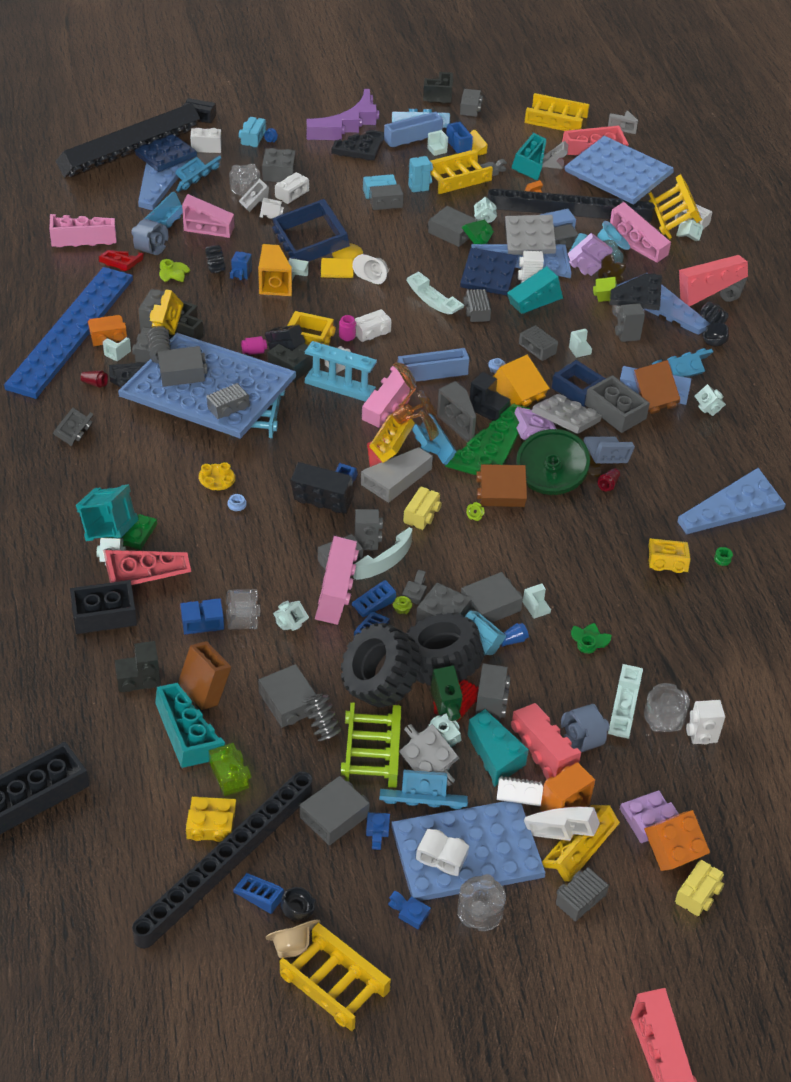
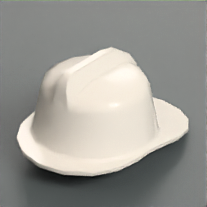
[353,254,389,284]

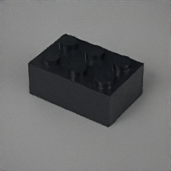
[290,462,354,514]
[70,580,137,634]

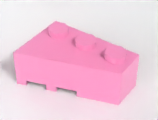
[182,194,234,238]
[362,365,411,428]

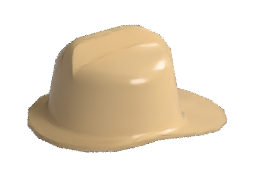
[266,920,321,958]

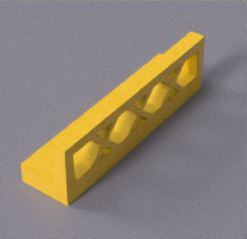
[369,413,415,463]
[542,805,620,882]

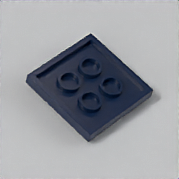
[135,134,197,172]
[460,247,518,296]

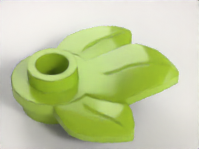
[159,259,190,282]

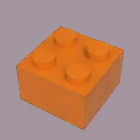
[540,762,595,812]
[644,810,710,871]

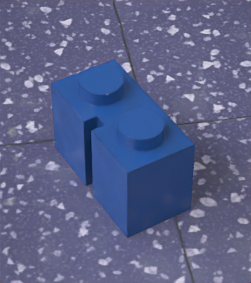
[446,122,473,154]
[180,599,224,634]

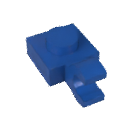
[366,812,390,850]
[388,891,431,929]

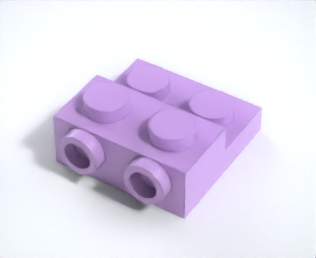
[568,233,613,276]
[514,407,556,440]
[620,791,678,843]

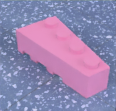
[610,202,671,262]
[49,214,116,247]
[315,536,359,625]

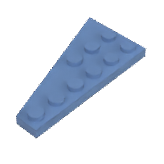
[138,159,191,210]
[471,244,571,278]
[617,273,710,335]
[678,468,785,534]

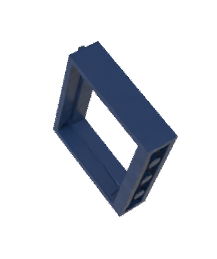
[272,199,350,262]

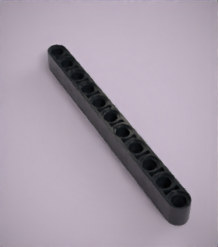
[487,189,655,222]
[132,771,312,949]

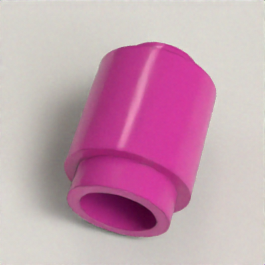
[339,315,356,341]
[241,336,267,355]

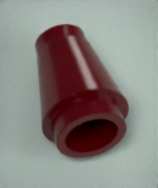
[80,370,108,388]
[598,468,620,491]

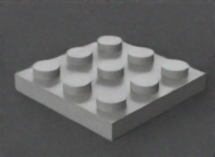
[505,215,556,255]
[532,394,602,434]

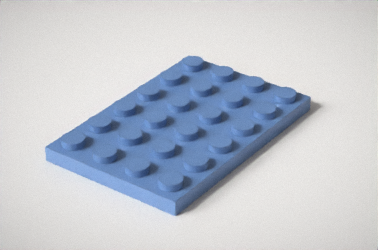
[564,136,673,205]
[391,801,546,901]

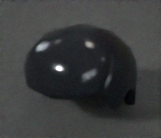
[703,322,729,347]
[281,887,316,922]

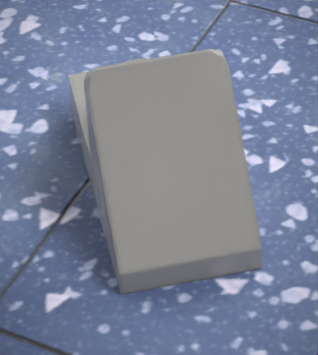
[608,111,638,134]
[542,141,568,169]
[239,179,269,212]

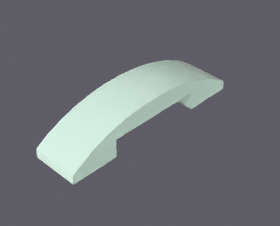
[407,272,464,314]
[353,527,412,580]
[608,664,643,739]

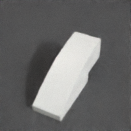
[524,807,600,841]

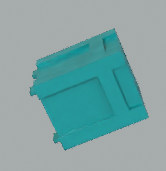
[76,484,138,541]

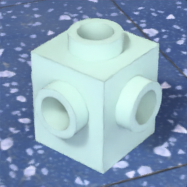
[474,197,497,223]
[695,384,726,416]
[97,538,126,565]
[273,601,309,631]
[429,714,461,747]

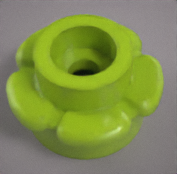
[467,502,485,521]
[393,596,412,614]

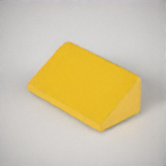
[470,130,488,155]
[321,258,353,278]

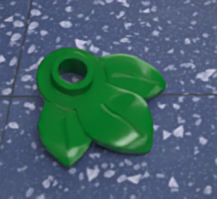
[571,623,611,653]

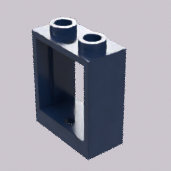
[552,360,606,407]

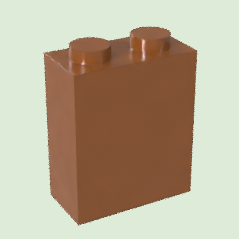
[633,360,680,414]
[476,465,527,507]
[178,641,231,710]

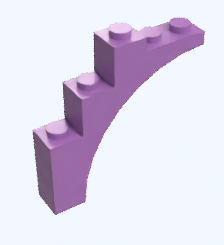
[307,89,379,140]

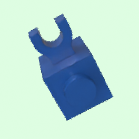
[230,251,252,280]

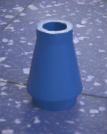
[500,623,529,647]

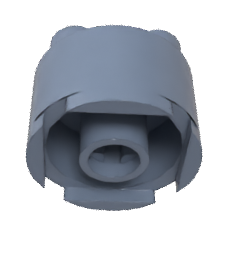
[132,219,168,255]
[561,704,610,752]

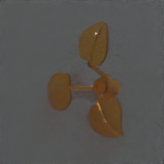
[392,363,439,441]

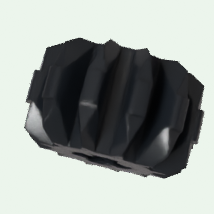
[205,245,225,273]
[700,301,729,324]

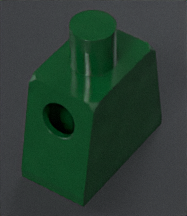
[430,665,462,721]

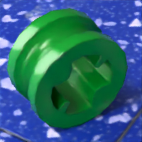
[714,547,733,566]

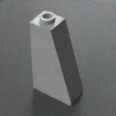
[361,447,433,503]

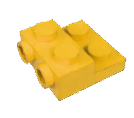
[150,290,184,335]
[648,538,690,573]
[186,797,236,842]

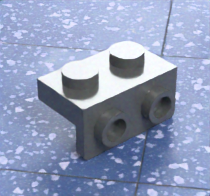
[53,407,94,446]

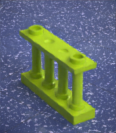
[341,703,401,788]

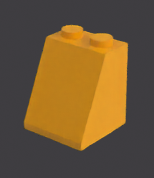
[258,244,292,296]
[493,354,550,407]

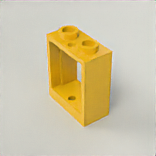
[287,311,336,346]

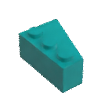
[512,133,546,181]
[507,266,563,314]
[468,709,529,787]

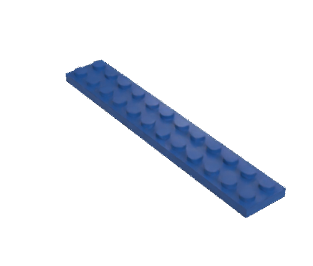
[4,267,133,399]

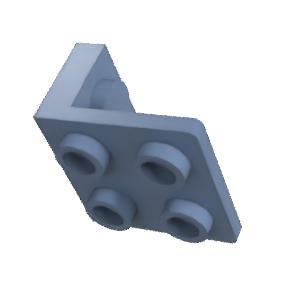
[584,437,635,464]

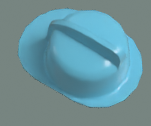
[597,221,630,250]

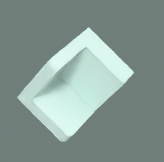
[427,130,448,156]
[676,220,704,241]
[288,258,308,280]
[569,329,592,358]
[103,337,131,362]
[523,584,551,618]

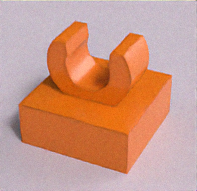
[525,180,543,192]

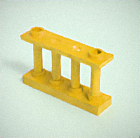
[525,93,590,131]
[430,149,493,194]
[649,174,702,239]
[280,922,391,1031]

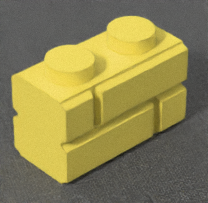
[403,487,442,530]
[675,860,724,916]

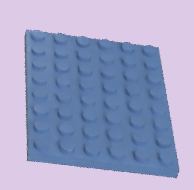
[118,333,296,439]

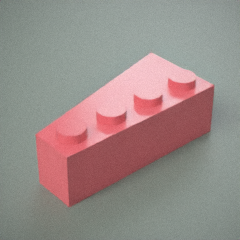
[562,126,629,155]
[679,255,748,307]
[103,550,191,585]
[511,703,581,779]
[631,988,697,1082]

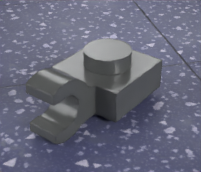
[480,159,507,176]
[402,570,427,605]

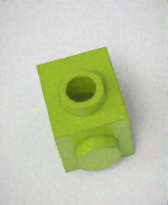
[593,277,617,302]

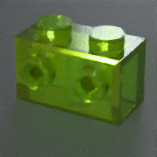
[208,743,251,796]

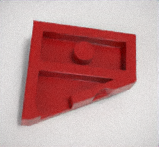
[99,250,144,271]

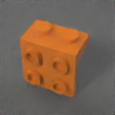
[88,315,127,346]

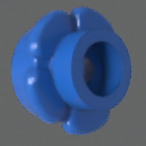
[264,128,278,142]

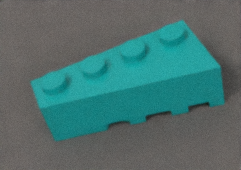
[155,683,225,768]

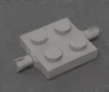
[399,724,459,786]

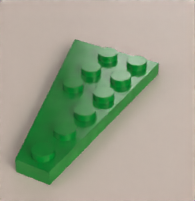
[445,404,530,475]

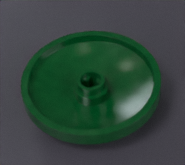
[517,429,590,495]

